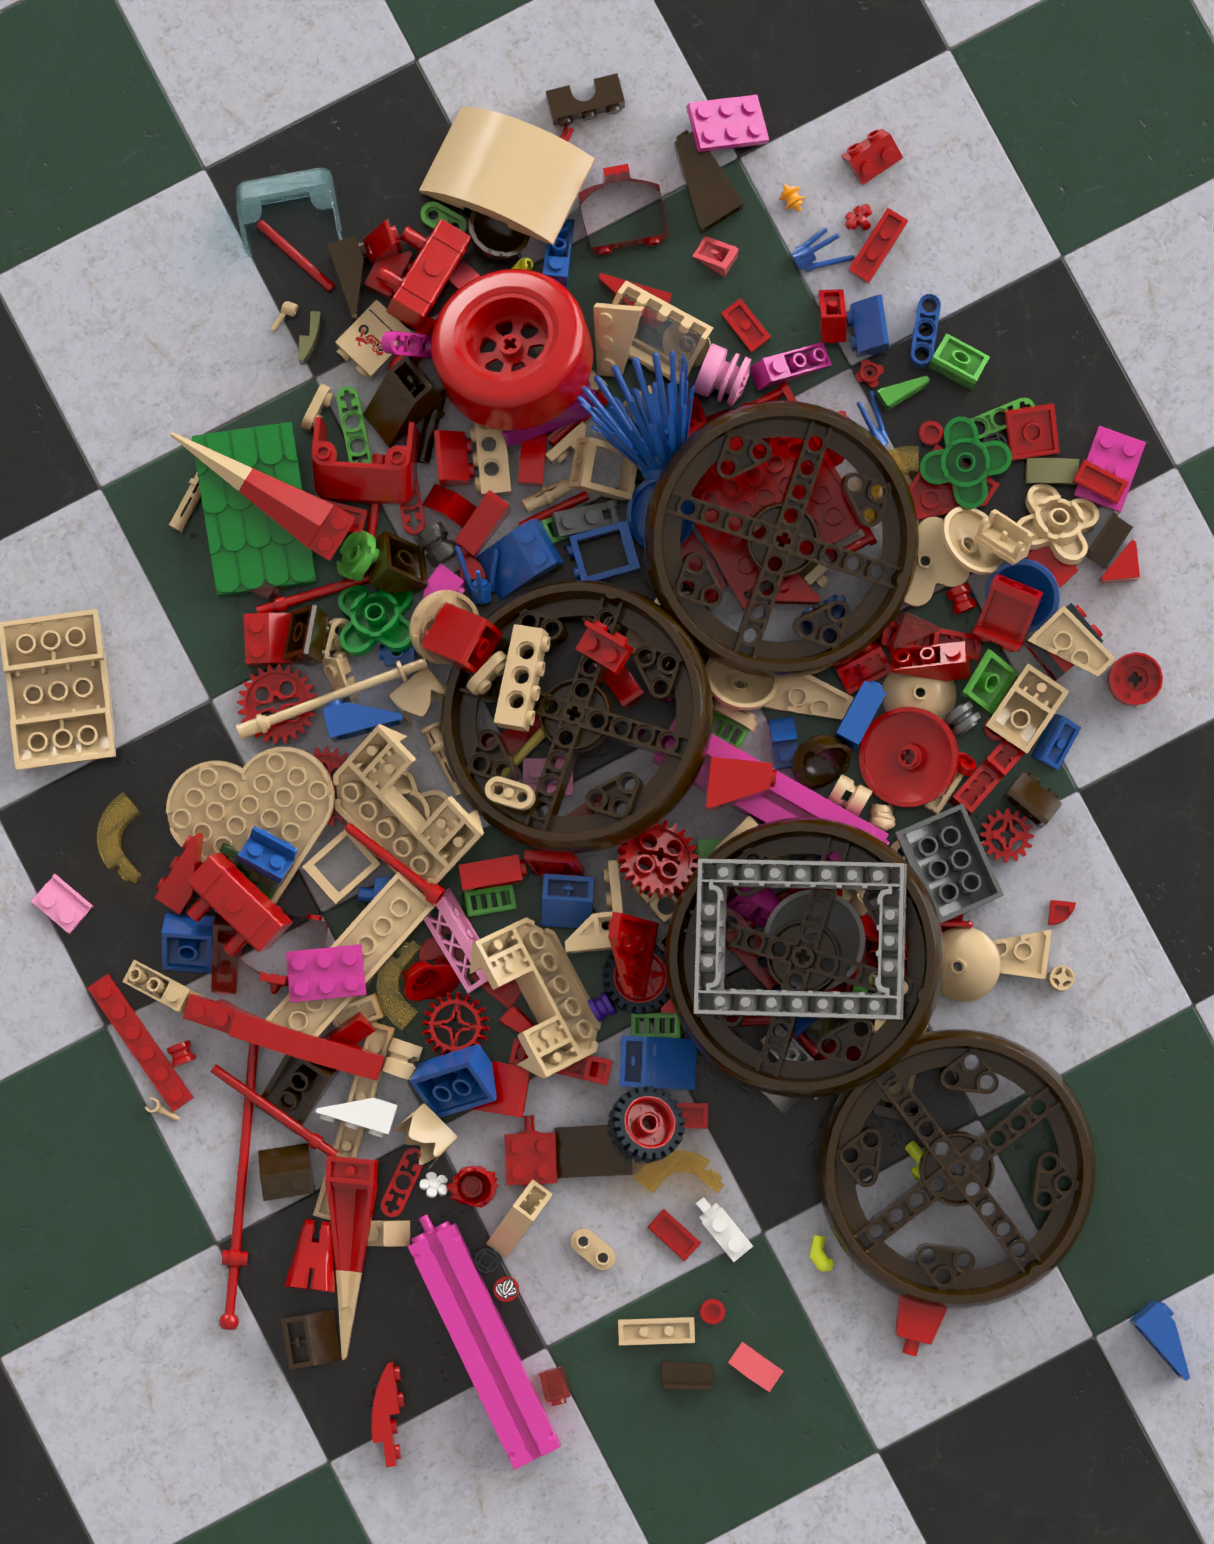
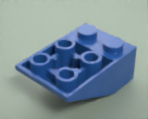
[619,1035,697,1090]

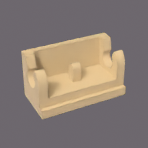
[974,509,1034,565]

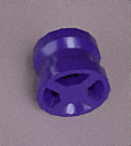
[588,991,617,1022]

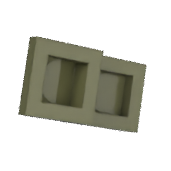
[298,311,322,365]
[1025,458,1079,485]

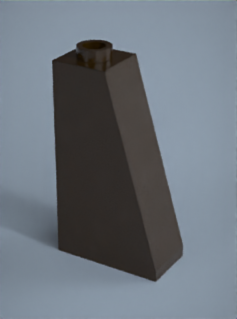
[674,130,744,235]

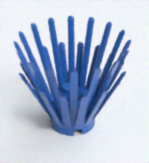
[577,351,694,480]

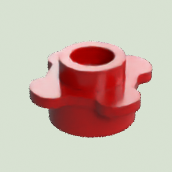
[855,359,884,388]

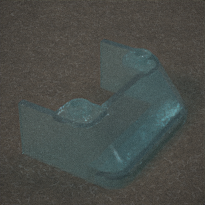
[235,167,344,257]

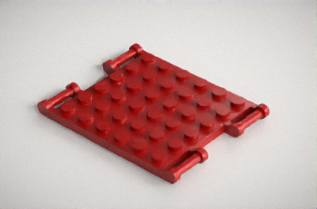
[691,381,878,613]

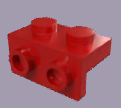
[842,129,903,185]

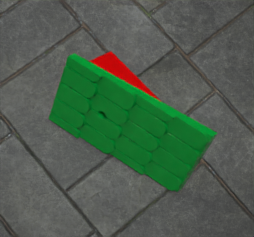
[192,422,317,597]

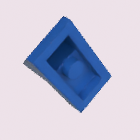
[768,717,798,769]

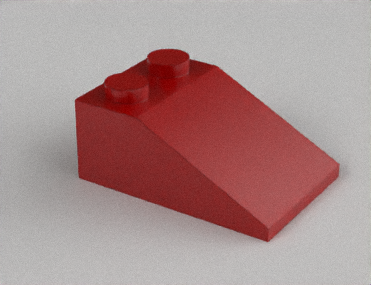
[244,613,323,667]

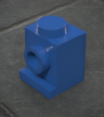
[379,645,415,667]

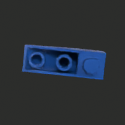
[543,219,575,289]

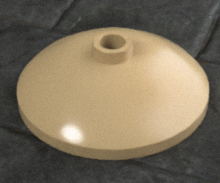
[941,506,1005,575]
[706,658,779,710]
[882,673,957,720]
[940,927,1001,1002]

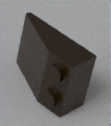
[327,236,369,322]
[255,1054,339,1134]
[555,1125,633,1178]

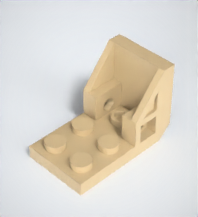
[565,860,623,954]

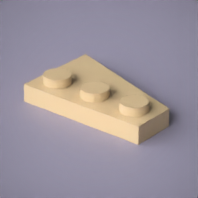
[593,303,644,377]
[1027,605,1116,677]
[764,675,854,721]
[993,929,1052,980]

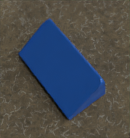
[1031,714,1081,771]

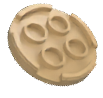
[410,590,479,665]

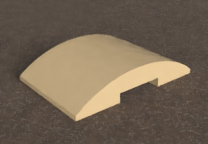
[419,106,595,245]
[0,609,116,771]

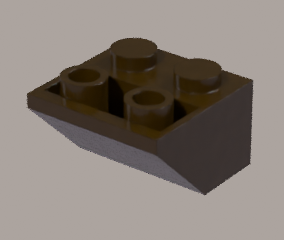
[281,1309,342,1370]

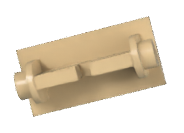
[322,651,359,704]

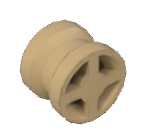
[1048,966,1075,991]

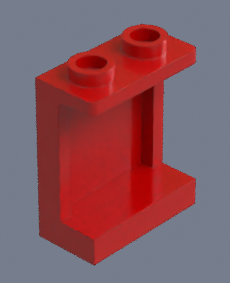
[972,573,1044,652]

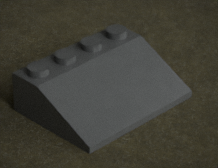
[895,803,1004,923]

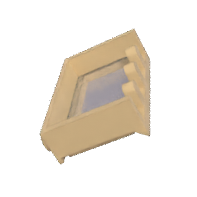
[612,281,713,384]

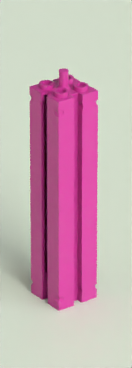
[652,718,890,862]
[408,1214,561,1470]

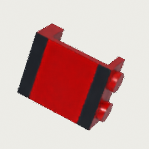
[1023,603,1103,681]

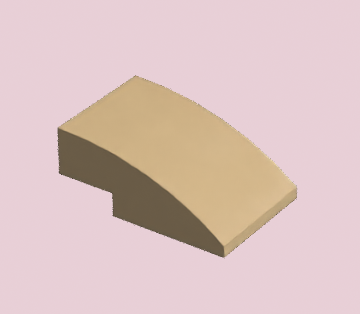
[986,663,1069,753]

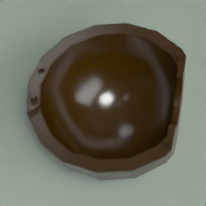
[468,210,531,260]
[792,734,852,789]

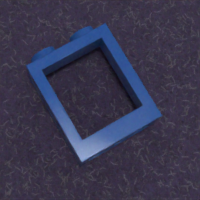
[566,520,640,582]
[835,680,887,752]

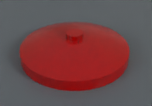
[859,707,959,807]

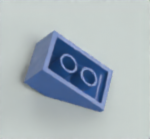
[476,519,564,600]
[322,700,406,742]
[1129,1300,1190,1381]

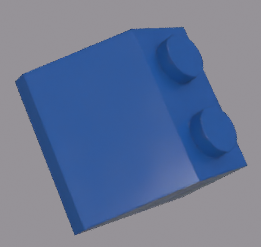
[846,294,889,357]
[161,913,216,974]

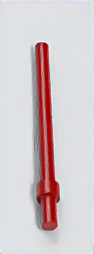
[256,572,370,613]
[210,1064,339,1156]

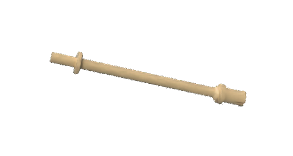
[236,657,428,740]

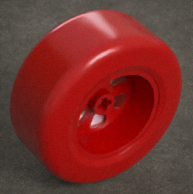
[431,269,593,431]

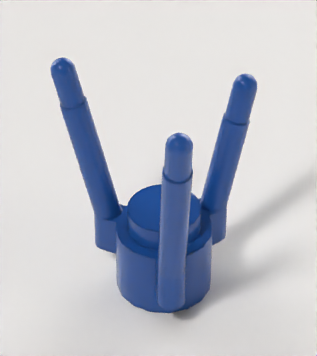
[791,228,855,272]
[857,390,889,446]
[455,546,499,605]

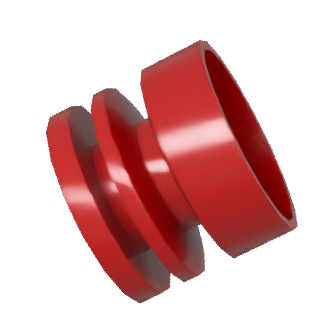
[1107,652,1163,706]

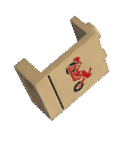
[335,299,412,380]

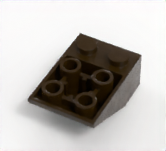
[363,356,445,448]

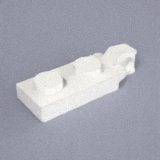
[696,1197,753,1262]

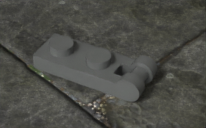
[551,499,624,539]

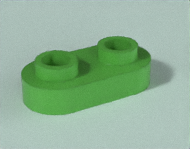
[421,202,467,233]

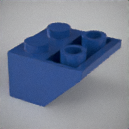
[541,874,595,928]

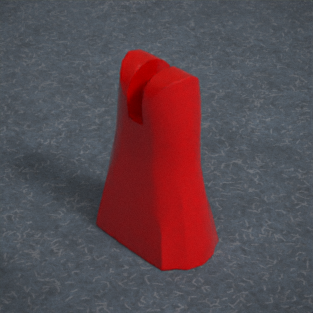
[284,1219,335,1293]

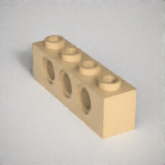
[470,422,512,498]
[494,624,551,732]

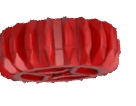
[422,992,490,1056]

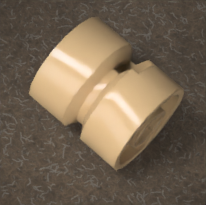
[828,774,872,816]
[381,1037,423,1080]

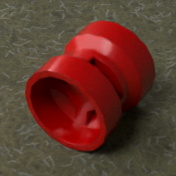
[945,583,978,615]

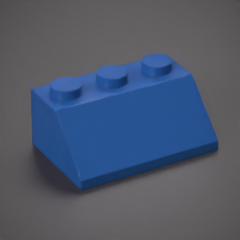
[409,1044,497,1118]

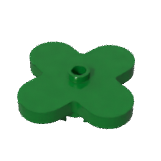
[920,417,1012,509]
[338,585,414,657]

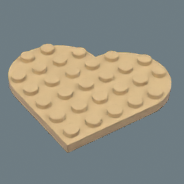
[166,747,335,905]

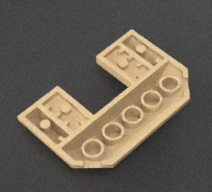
[333,724,484,884]
[470,917,601,1079]

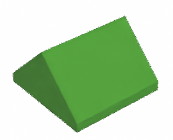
[928,333,990,391]
[960,649,1018,715]

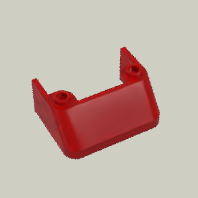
[312,417,420,505]

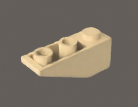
[122,960,205,1014]

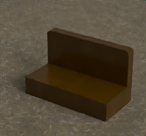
[1085,511,1133,569]
[661,1361,713,1391]

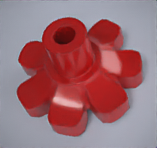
[845,204,873,231]

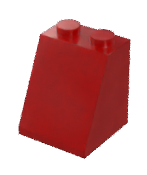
[422,602,503,674]
[705,757,777,812]
[470,1061,531,1118]

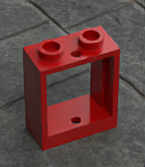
[458,855,528,892]

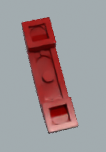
[509,1038,613,1085]

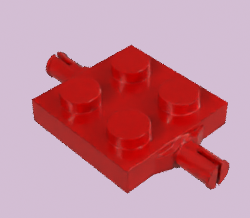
[504,1116,557,1187]

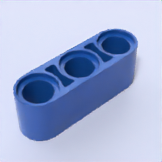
[909,294,941,369]

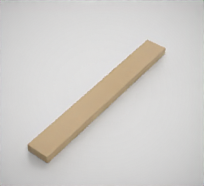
[313,1022,395,1220]

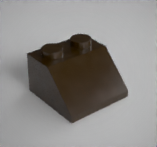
[369,530,428,594]
[283,604,330,666]
[1002,772,1062,829]
[258,1143,316,1201]

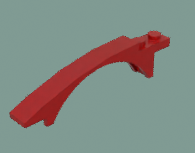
[183,993,385,1081]

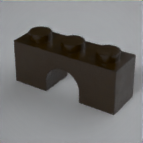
[546,73,625,127]

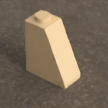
[486,1179,553,1259]

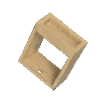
[568,437,639,501]
[302,829,382,905]

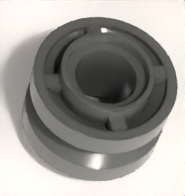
[944,701,981,737]

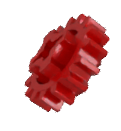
[979,808,1034,863]

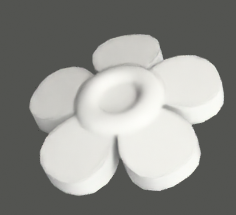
[419,1172,448,1198]

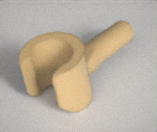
[270,301,298,332]
[145,1098,180,1122]

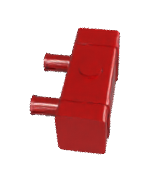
[376,219,472,330]
[186,852,293,957]

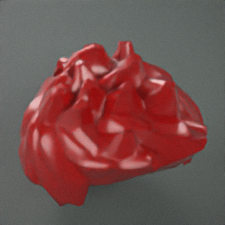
[446,1165,499,1208]

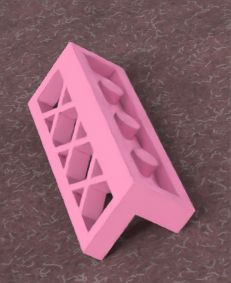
[424,888,488,993]

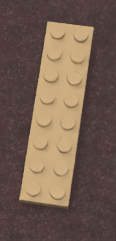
[265,872,436,1037]

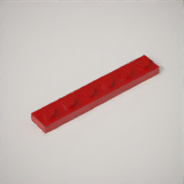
[87,974,194,1112]

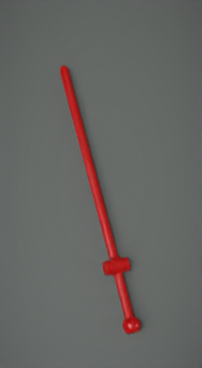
[219,1043,259,1330]

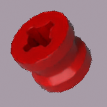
[166,1040,197,1068]

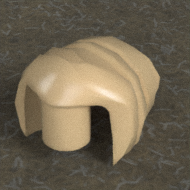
[868,804,895,832]

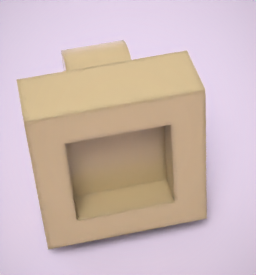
[798,562,829,589]

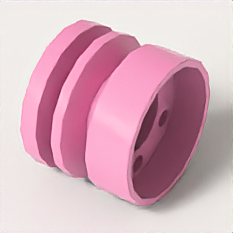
[694,343,751,408]

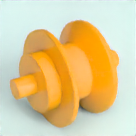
[779,184,806,212]

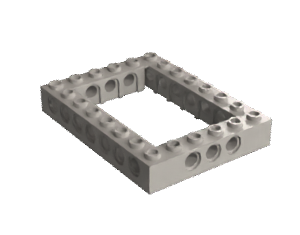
[694,859,907,1020]

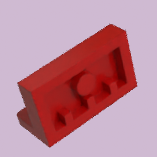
[575,620,634,675]
[833,641,891,695]

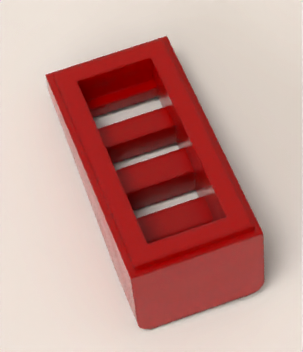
[499,1005,536,1033]

